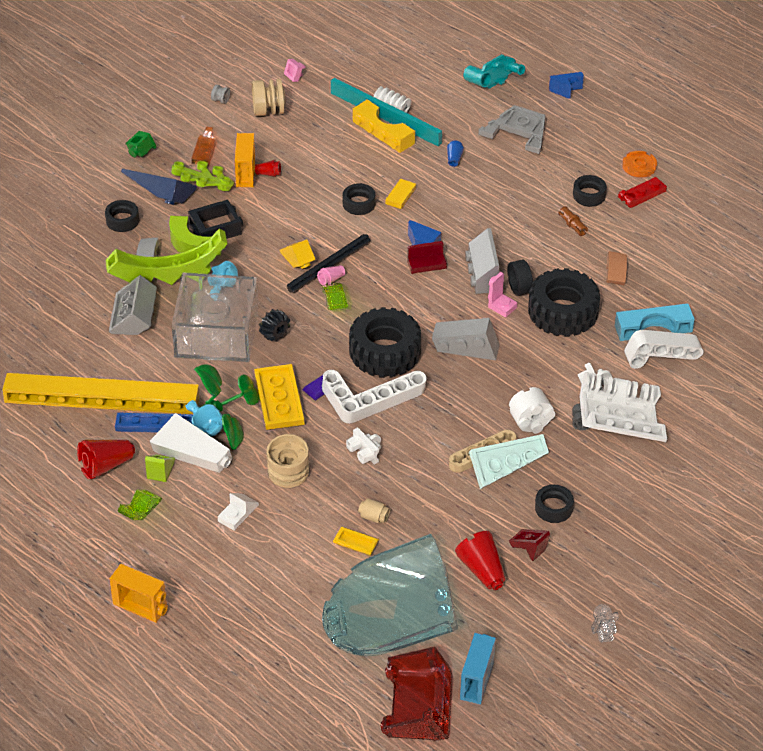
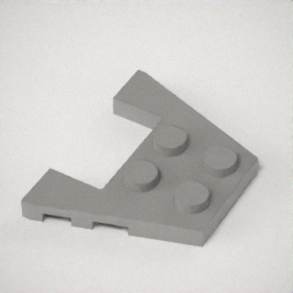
[478,105,545,154]

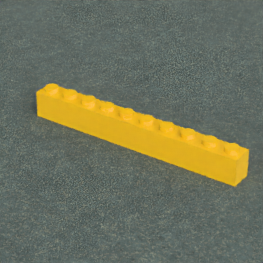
[2,373,200,414]

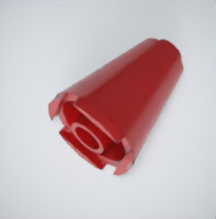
[77,440,135,479]
[455,531,506,590]

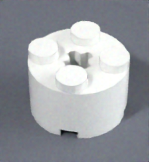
[509,387,555,434]

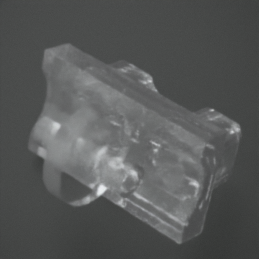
[591,604,619,643]

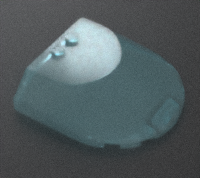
[322,534,458,656]

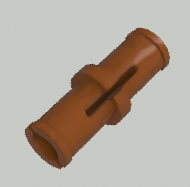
[558,206,588,236]

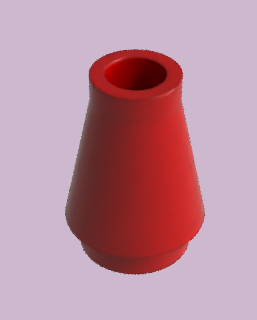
[255,160,281,177]

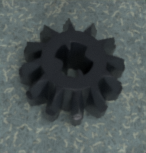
[259,309,290,342]

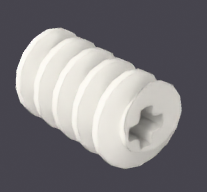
[374,86,412,113]

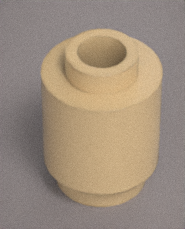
[358,498,390,524]

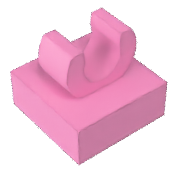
[284,59,306,82]

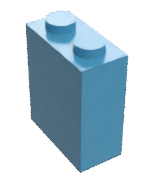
[460,633,496,704]

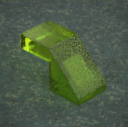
[321,283,348,310]
[117,490,162,520]

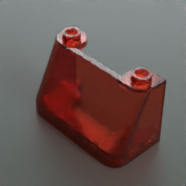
[380,647,453,741]

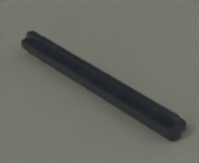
[286,234,370,293]

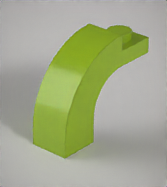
[169,216,222,255]

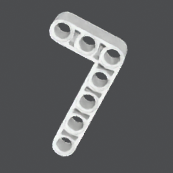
[322,370,426,424]

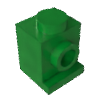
[125,131,157,158]

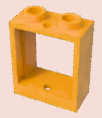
[235,133,255,187]
[109,564,168,623]

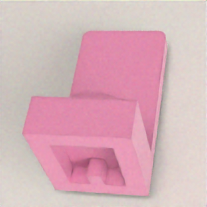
[488,272,517,317]

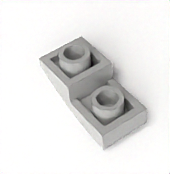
[136,237,159,257]

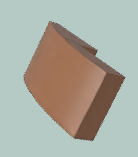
[606,251,627,286]

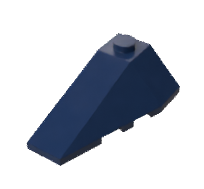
[121,168,197,205]

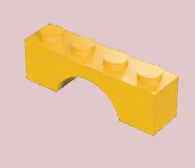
[353,100,415,153]

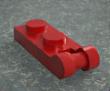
[618,177,667,208]

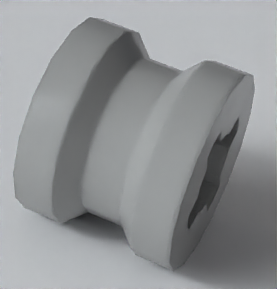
[211,84,231,104]

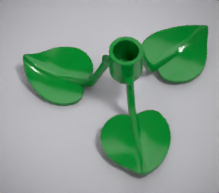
[194,364,259,451]

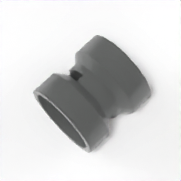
[572,403,589,431]

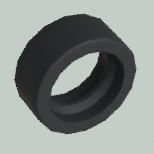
[573,175,607,207]
[342,183,376,215]
[105,200,139,232]
[507,259,533,296]
[535,484,574,523]

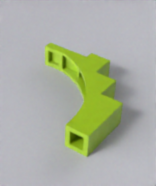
[105,229,227,285]

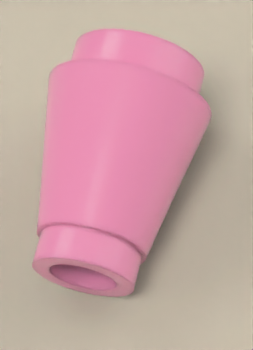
[317,265,345,286]

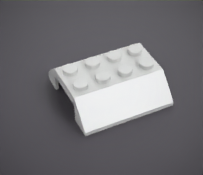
[579,372,667,442]

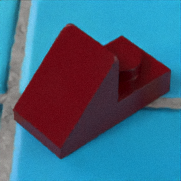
[509,529,550,561]

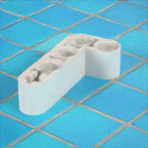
[624,330,703,369]

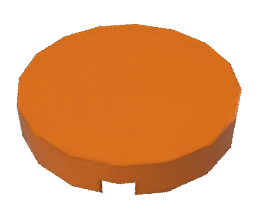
[622,151,657,178]

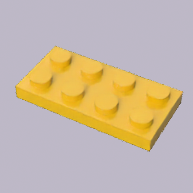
[254,364,305,430]

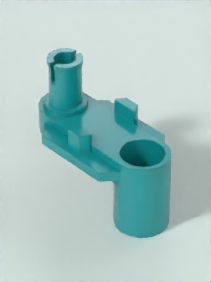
[463,54,526,89]

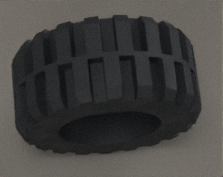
[528,268,600,337]
[349,307,421,378]

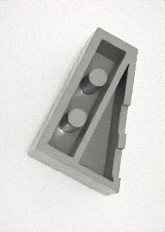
[432,318,500,361]

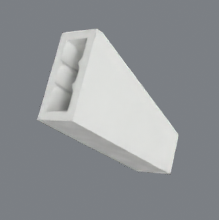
[150,413,232,473]

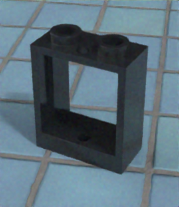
[188,199,243,239]

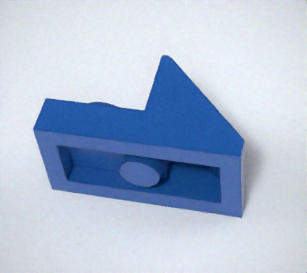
[549,72,584,99]

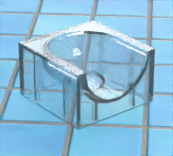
[172,273,258,362]

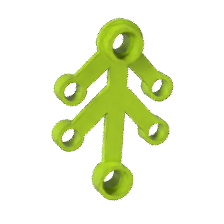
[171,161,234,191]

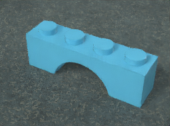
[614,304,694,341]

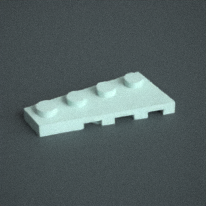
[469,434,549,489]

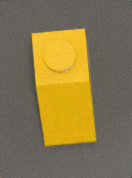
[279,239,316,269]

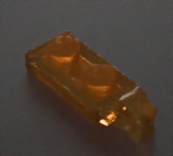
[191,127,216,165]

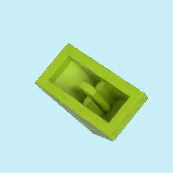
[145,454,175,482]

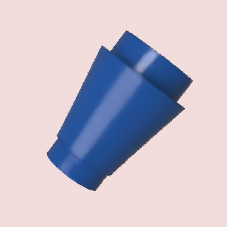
[447,140,464,167]

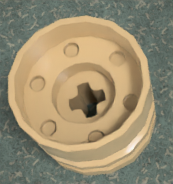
[252,79,286,116]
[266,434,309,488]

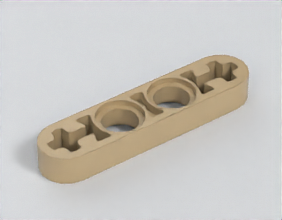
[449,430,516,473]

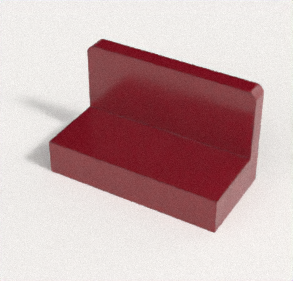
[407,241,447,274]

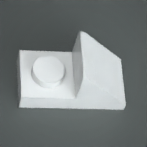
[218,493,259,530]

